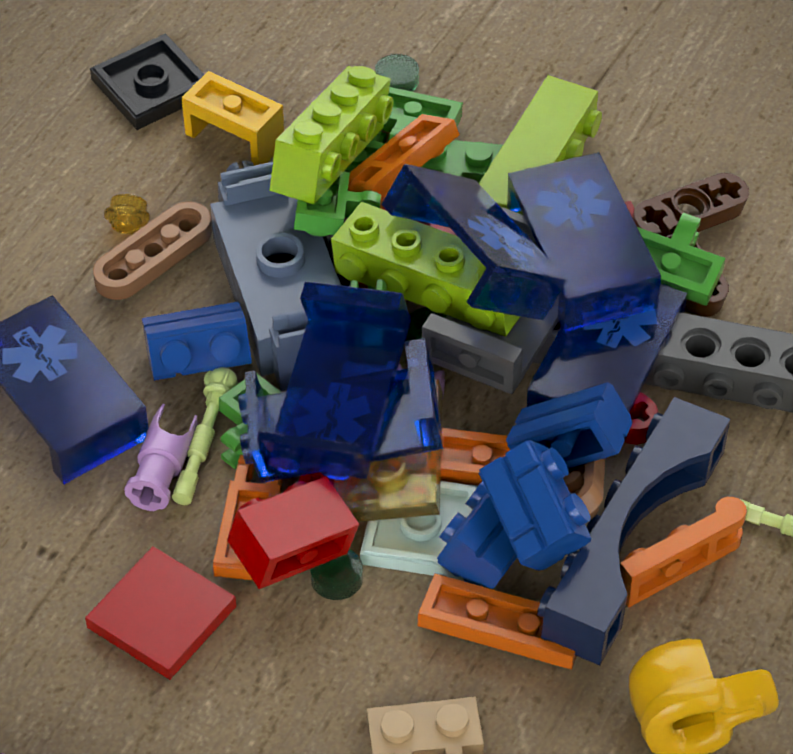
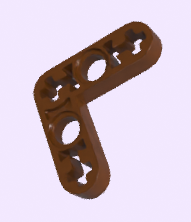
[628,173,749,317]

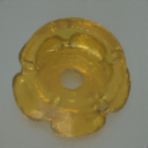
[104,194,150,234]

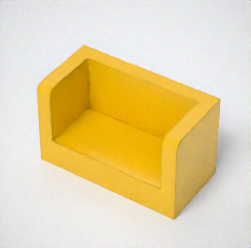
[182,71,284,166]

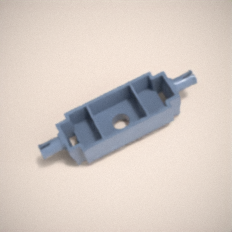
[210,160,355,404]

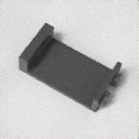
[422,207,591,394]

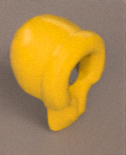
[629,638,779,754]

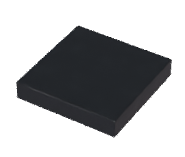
[90,33,204,130]

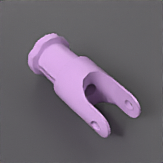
[124,404,198,511]

